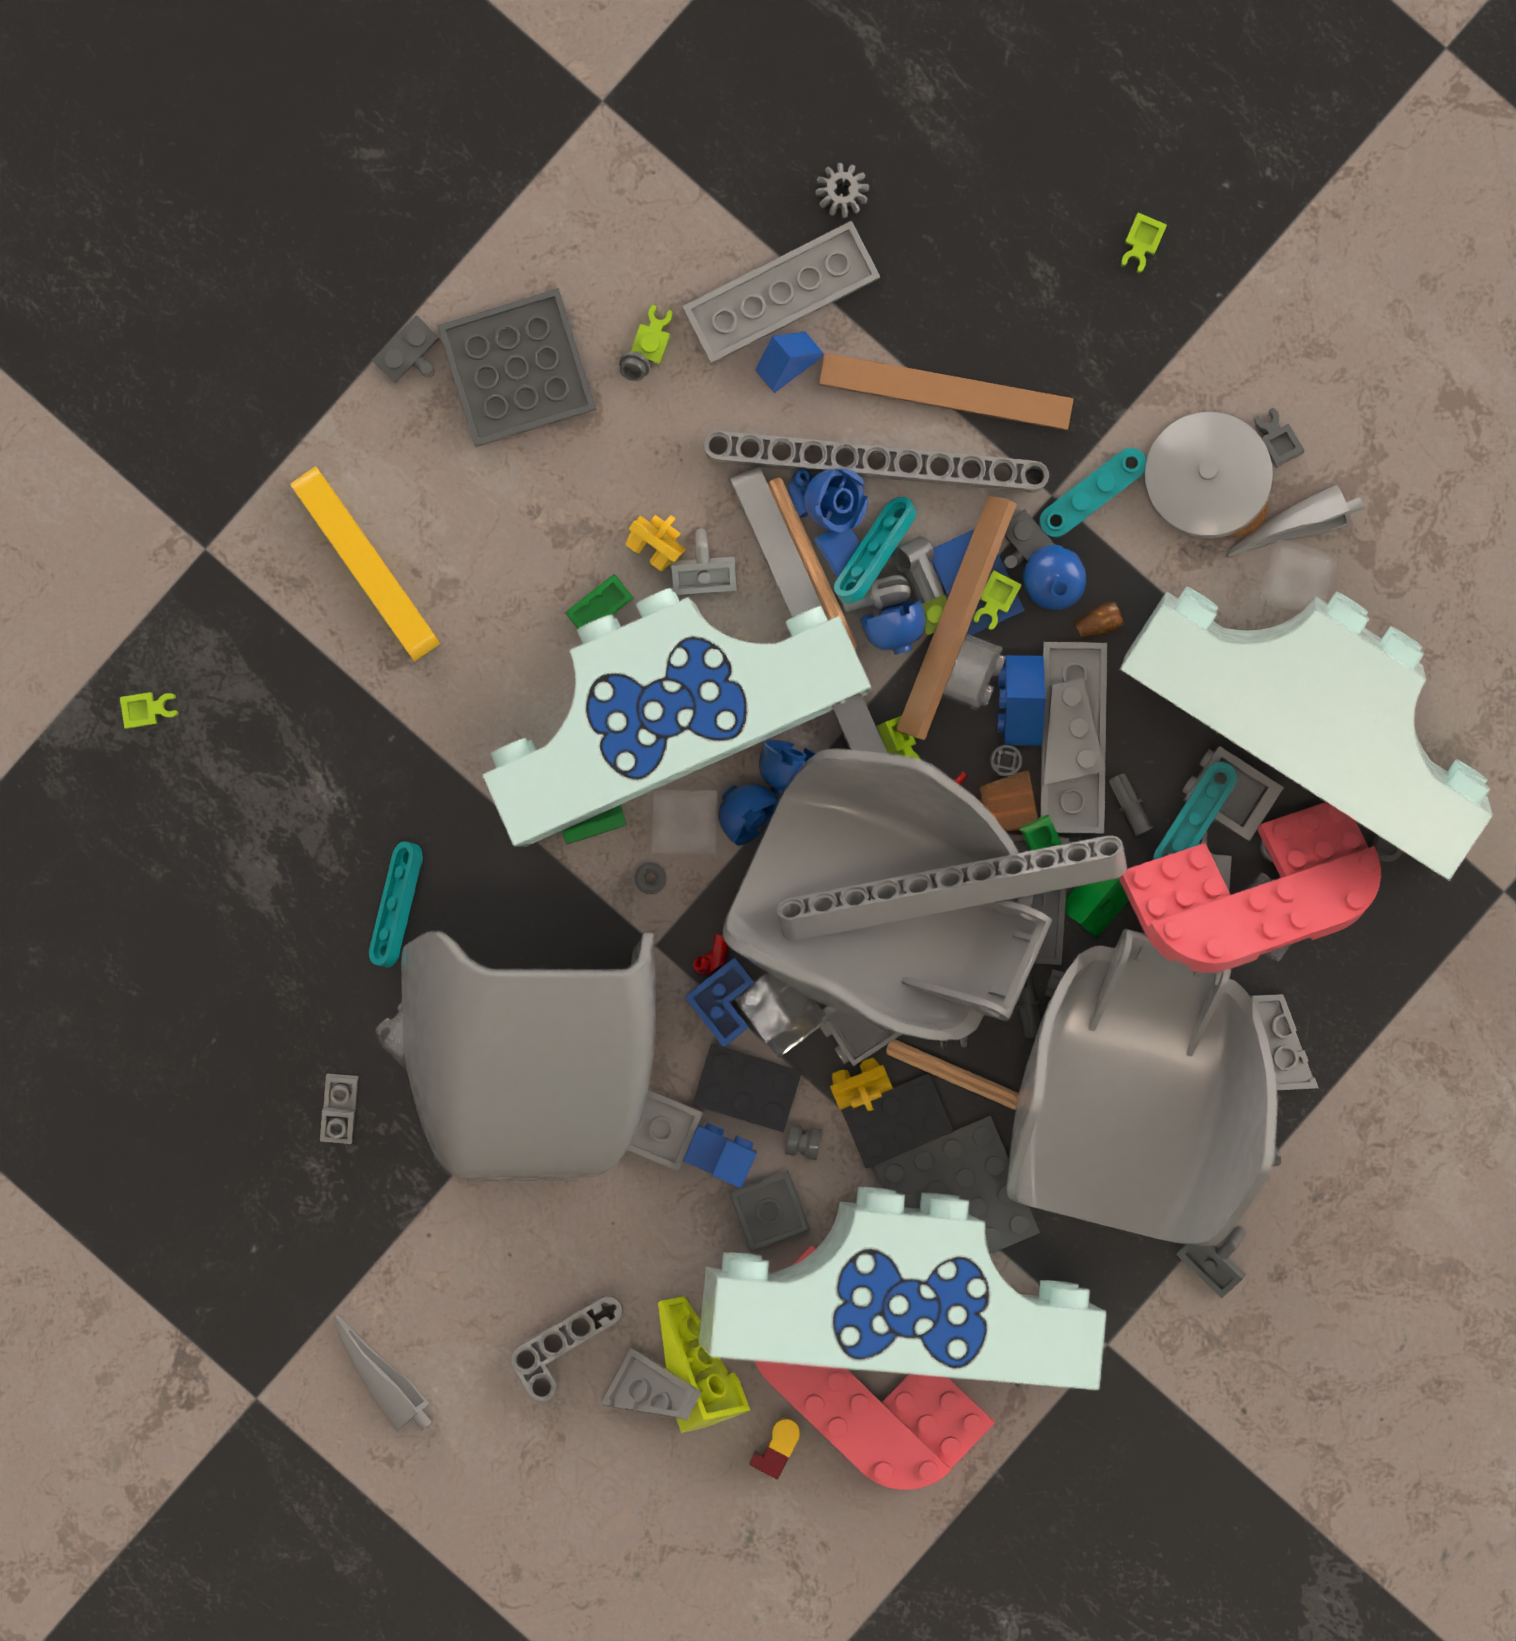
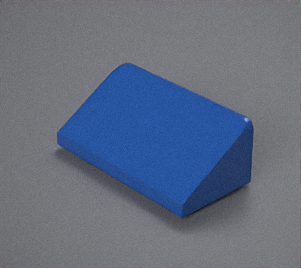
[814,528,860,578]

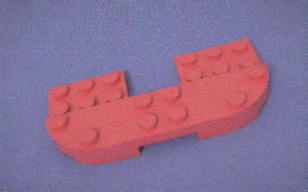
[1118,802,1381,973]
[754,1245,995,1490]

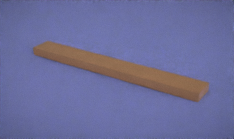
[819,353,1074,431]
[896,495,1017,740]

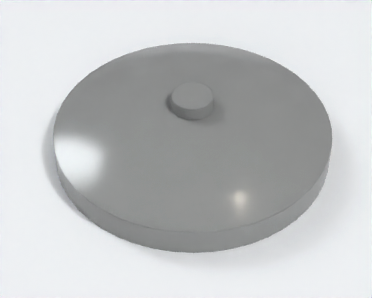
[1145,412,1273,538]

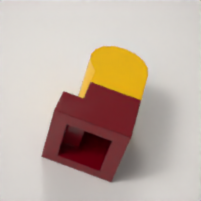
[749,1417,800,1480]

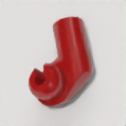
[693,934,729,976]

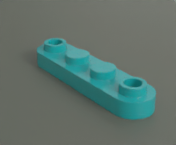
[1039,448,1147,538]
[834,497,917,604]
[1153,762,1237,860]
[369,841,423,968]

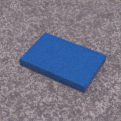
[932,529,1025,638]

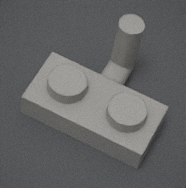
[671,528,737,595]

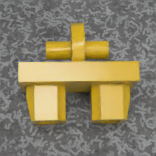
[625,515,686,571]
[830,1057,893,1112]

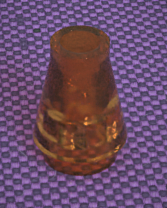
[1075,601,1124,638]

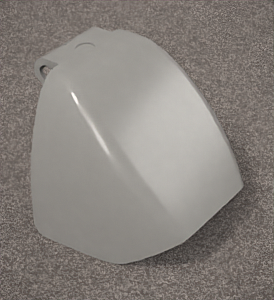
[723,749,1052,1040]
[1007,929,1277,1246]
[401,932,656,1183]

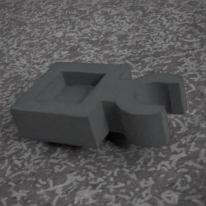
[1254,407,1304,468]

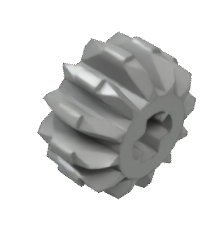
[815,163,869,218]

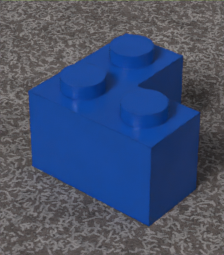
[997,655,1046,746]
[685,958,754,1047]
[683,1122,757,1188]

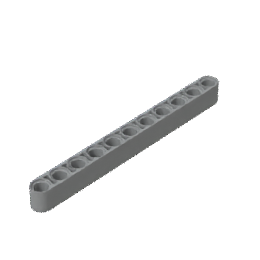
[704,431,1049,492]
[729,466,888,754]
[777,836,1127,941]

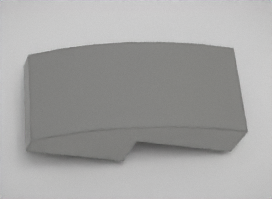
[320,1073,359,1144]

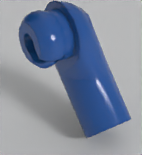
[788,469,812,518]

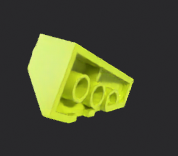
[658,1296,750,1433]

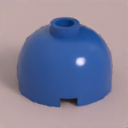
[804,468,868,533]
[1022,545,1087,611]
[860,600,926,655]
[759,740,816,795]
[718,783,779,846]

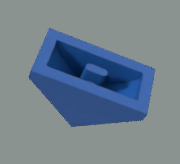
[755,331,824,393]

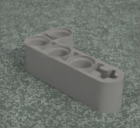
[511,1295,623,1402]

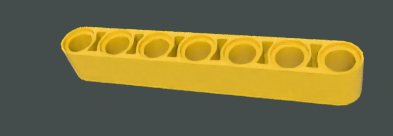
[290,465,441,662]

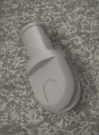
[842,575,911,613]

